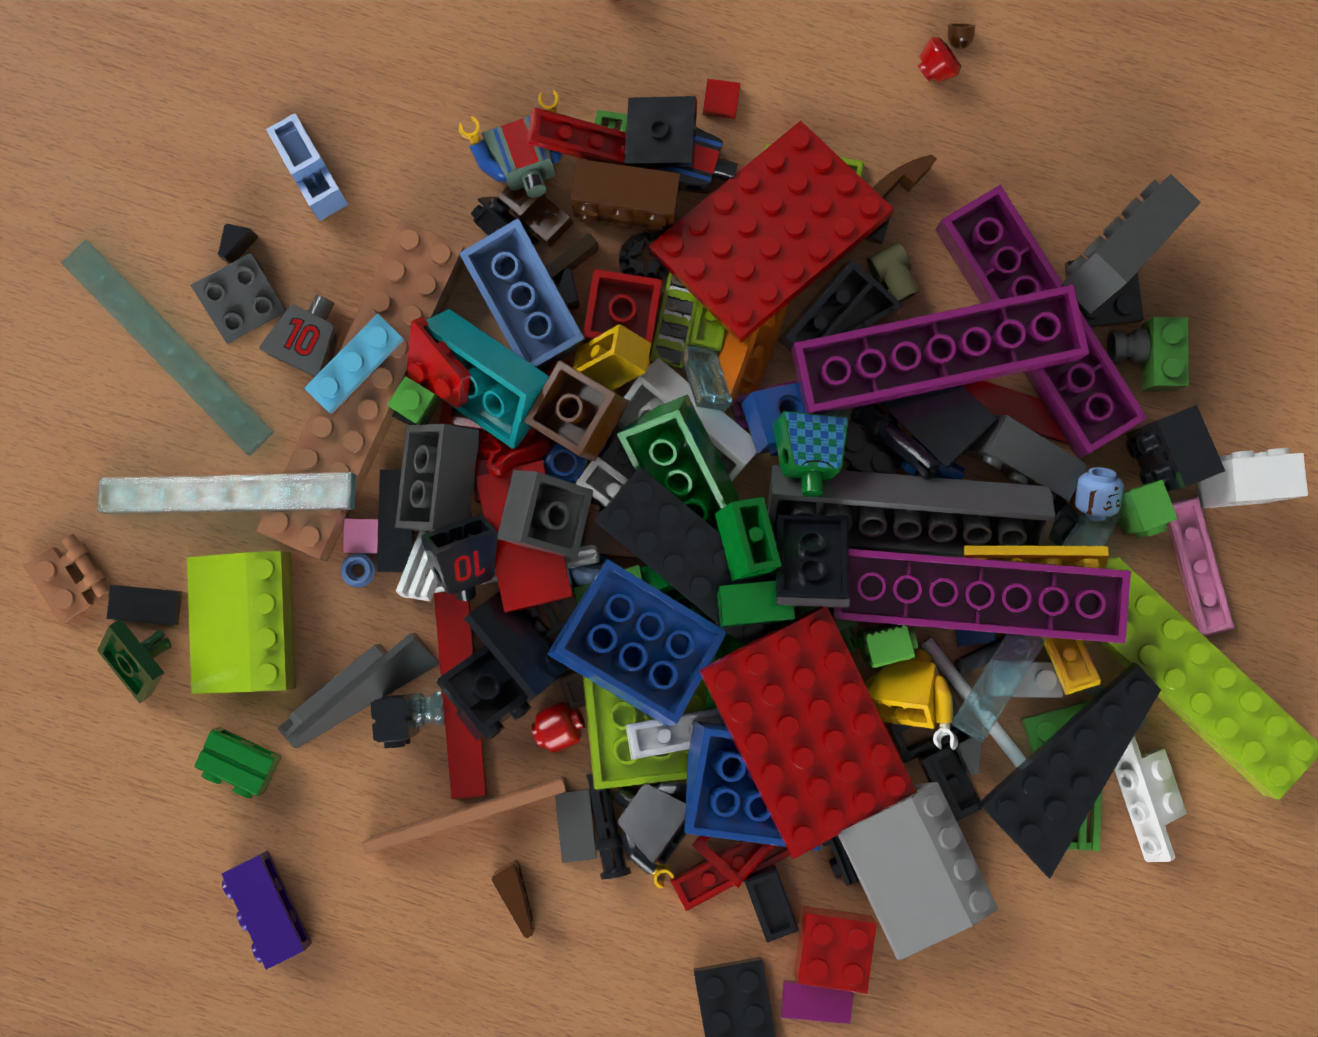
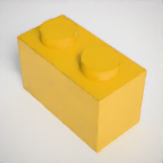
[573,324,651,390]

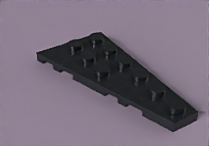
[979,662,1161,879]

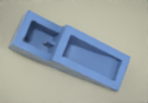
[266,113,349,221]

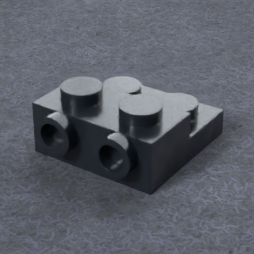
[436,645,532,741]

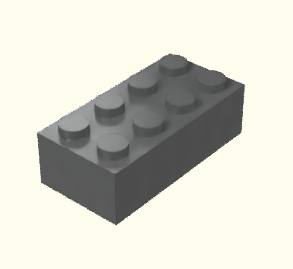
[1061,174,1201,314]

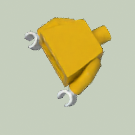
[864,650,958,750]

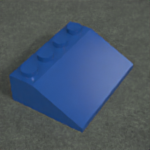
[547,559,727,726]
[684,721,821,851]

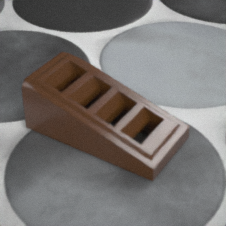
[491,859,535,938]

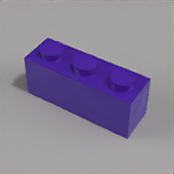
[221,850,312,970]

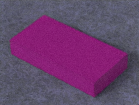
[780,980,853,1024]

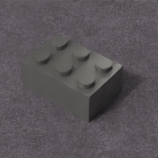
[395,424,479,532]

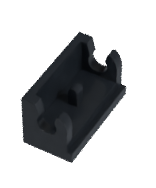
[917,743,982,822]

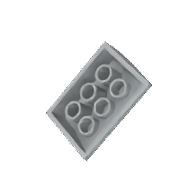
[838,782,998,960]

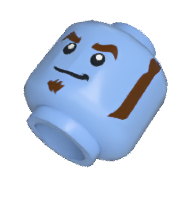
[1075,467,1124,521]

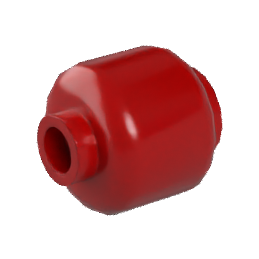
[531,702,585,753]

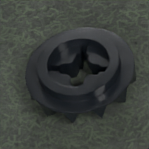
[619,231,669,280]

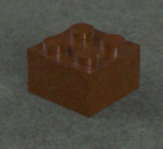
[524,360,630,462]

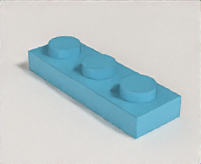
[304,313,404,414]

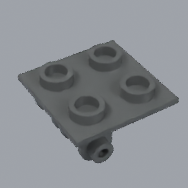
[190,253,286,344]

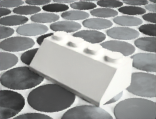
[617,358,757,482]

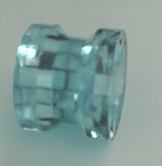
[412,691,445,727]

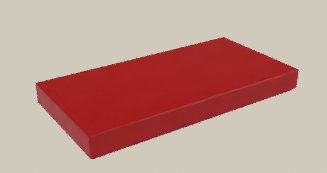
[476,460,574,613]

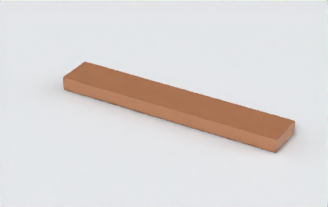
[362,776,568,855]

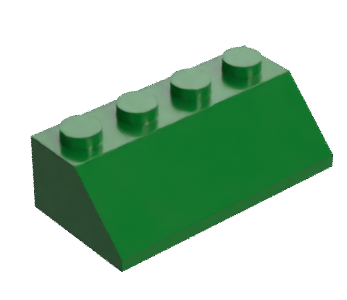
[617,394,740,533]

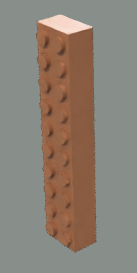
[256,219,465,561]

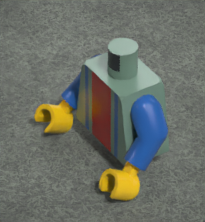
[458,90,563,198]

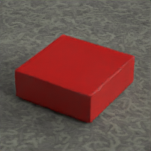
[702,78,740,119]

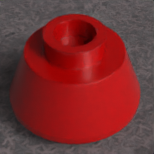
[917,37,961,82]

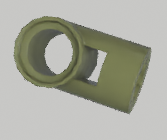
[867,242,920,303]

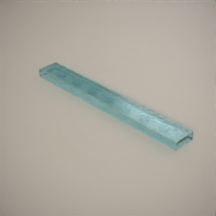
[61,239,274,456]
[97,472,356,514]
[952,513,1122,743]

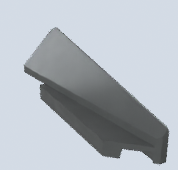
[278,633,438,748]

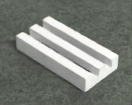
[396,531,438,602]

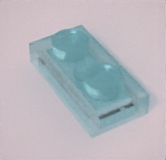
[681,346,732,411]

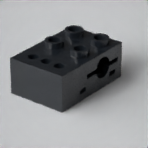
[1125,405,1225,492]

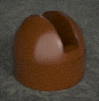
[947,23,975,49]

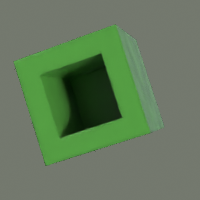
[387,376,441,425]

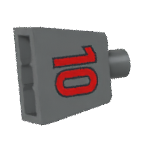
[259,294,340,377]

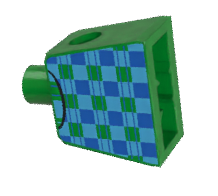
[773,411,848,497]

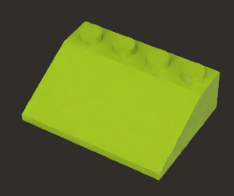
[187,551,296,694]

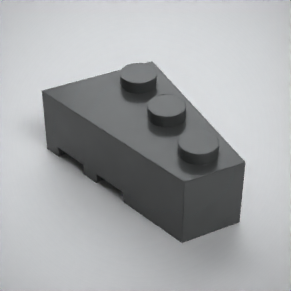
[964,415,1087,503]

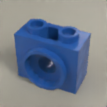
[741,383,826,456]

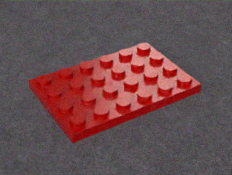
[649,120,894,343]
[699,606,916,859]

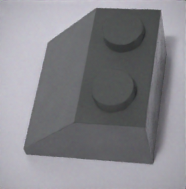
[497,470,593,558]

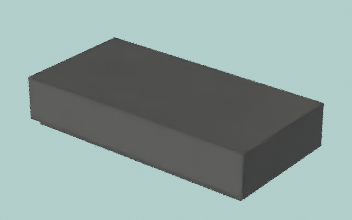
[555,789,597,863]

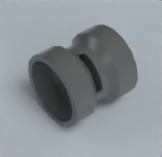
[1107,329,1151,364]

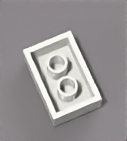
[1197,448,1308,509]

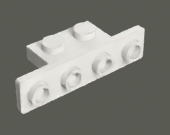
[1114,736,1187,862]

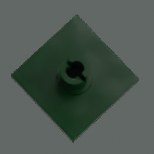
[97,618,171,704]

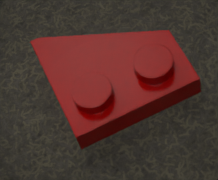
[406,317,471,408]

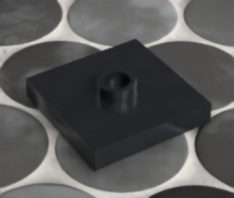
[624,96,697,167]

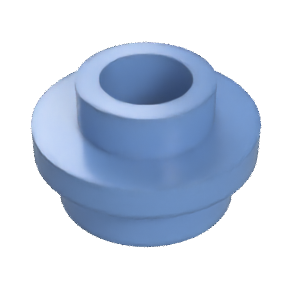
[341,553,376,588]

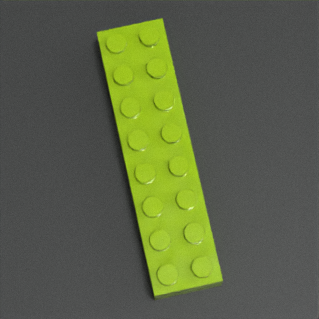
[1097,557,1318,800]

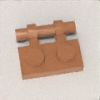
[24,534,110,623]

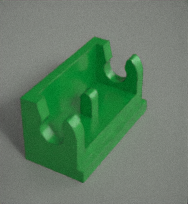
[717,581,795,628]

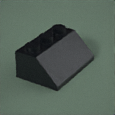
[463,591,570,700]

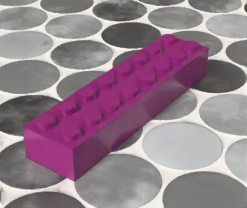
[935,184,1147,458]
[791,284,1089,414]
[833,549,1131,644]

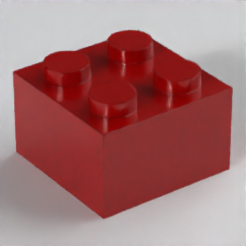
[583,269,662,354]
[794,905,877,994]

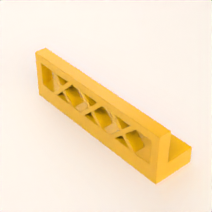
[963,545,1109,569]

